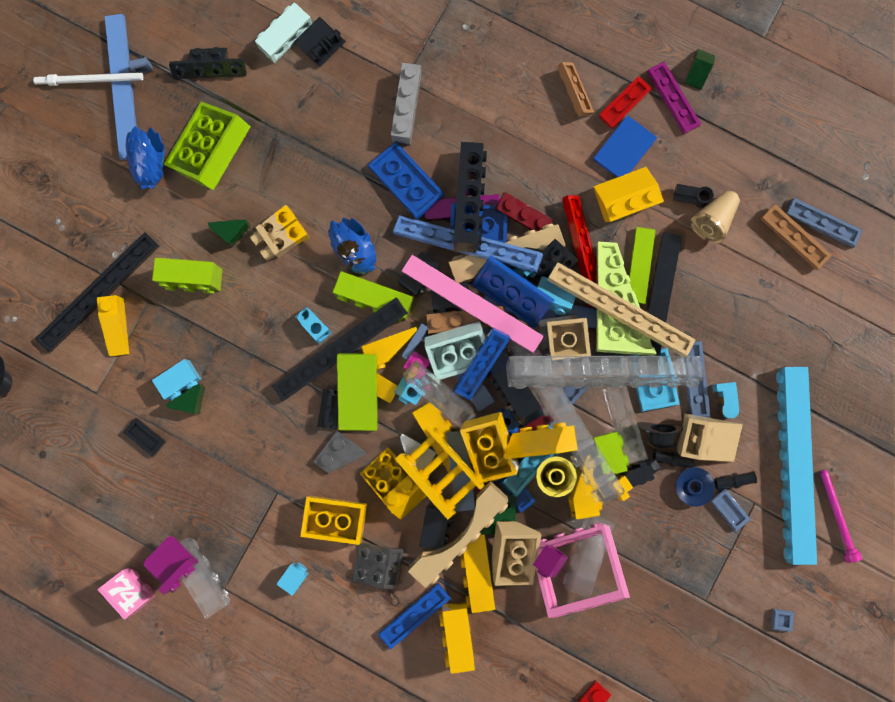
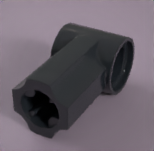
[673,184,714,208]

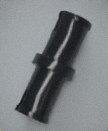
[653,450,694,468]
[715,471,757,490]

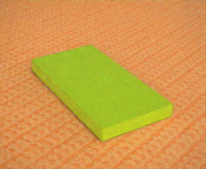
[337,353,378,431]

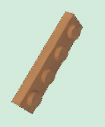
[760,204,832,270]
[427,306,503,334]

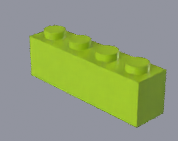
[333,271,414,322]

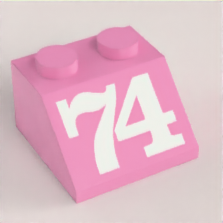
[98,567,155,620]

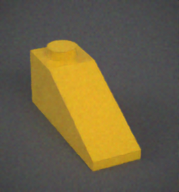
[97,295,129,357]
[361,327,417,371]

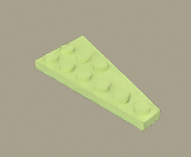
[596,241,656,356]

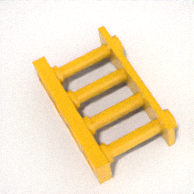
[395,427,486,520]

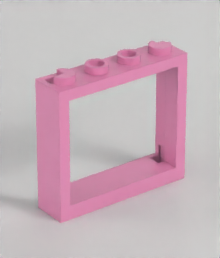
[536,522,630,618]

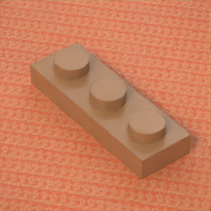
[557,62,594,116]

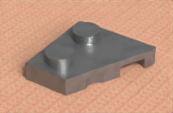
[314,431,367,473]

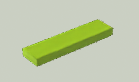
[629,227,655,305]

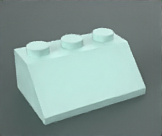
[425,321,485,380]

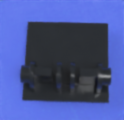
[294,16,346,67]
[534,239,578,278]

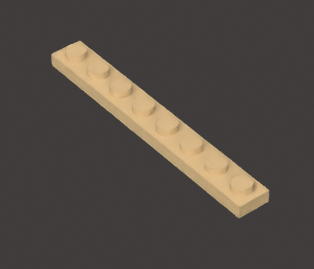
[547,263,695,358]

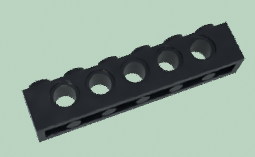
[453,142,487,253]

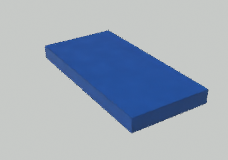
[368,141,445,220]
[472,256,555,329]

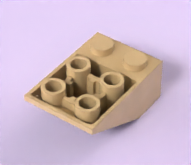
[676,413,743,462]

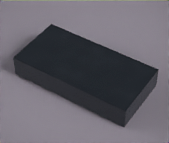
[123,418,167,457]

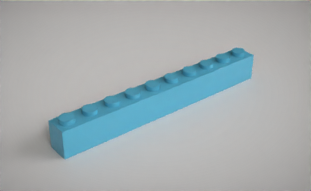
[776,367,817,565]

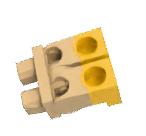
[250,205,310,261]

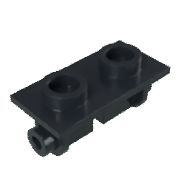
[317,389,338,429]

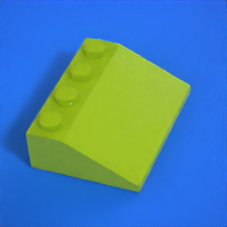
[163,101,251,190]

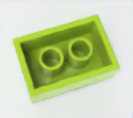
[152,258,223,294]

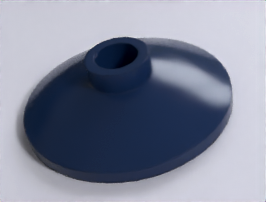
[675,467,715,507]

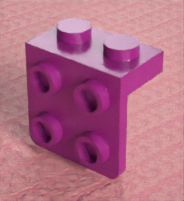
[144,536,199,595]

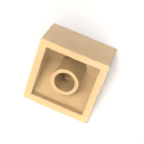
[546,318,591,361]

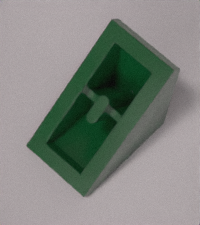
[684,49,715,90]
[208,219,250,247]
[166,384,205,414]

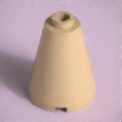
[691,191,740,243]

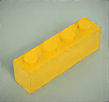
[413,401,473,473]
[460,531,495,613]

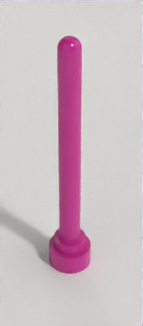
[820,470,862,563]

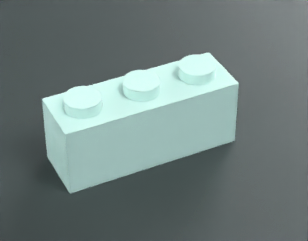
[255,2,312,63]

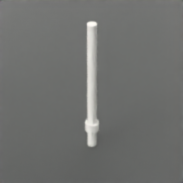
[33,73,144,86]

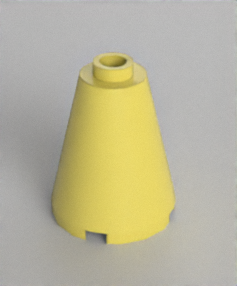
[536,456,577,497]

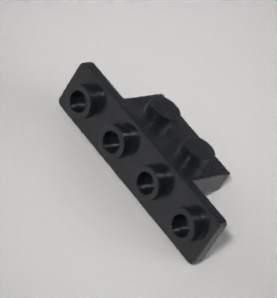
[169,47,247,79]

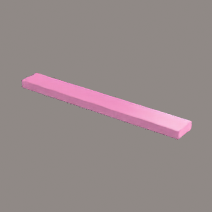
[402,255,544,353]

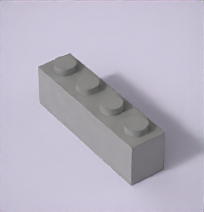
[391,63,422,145]

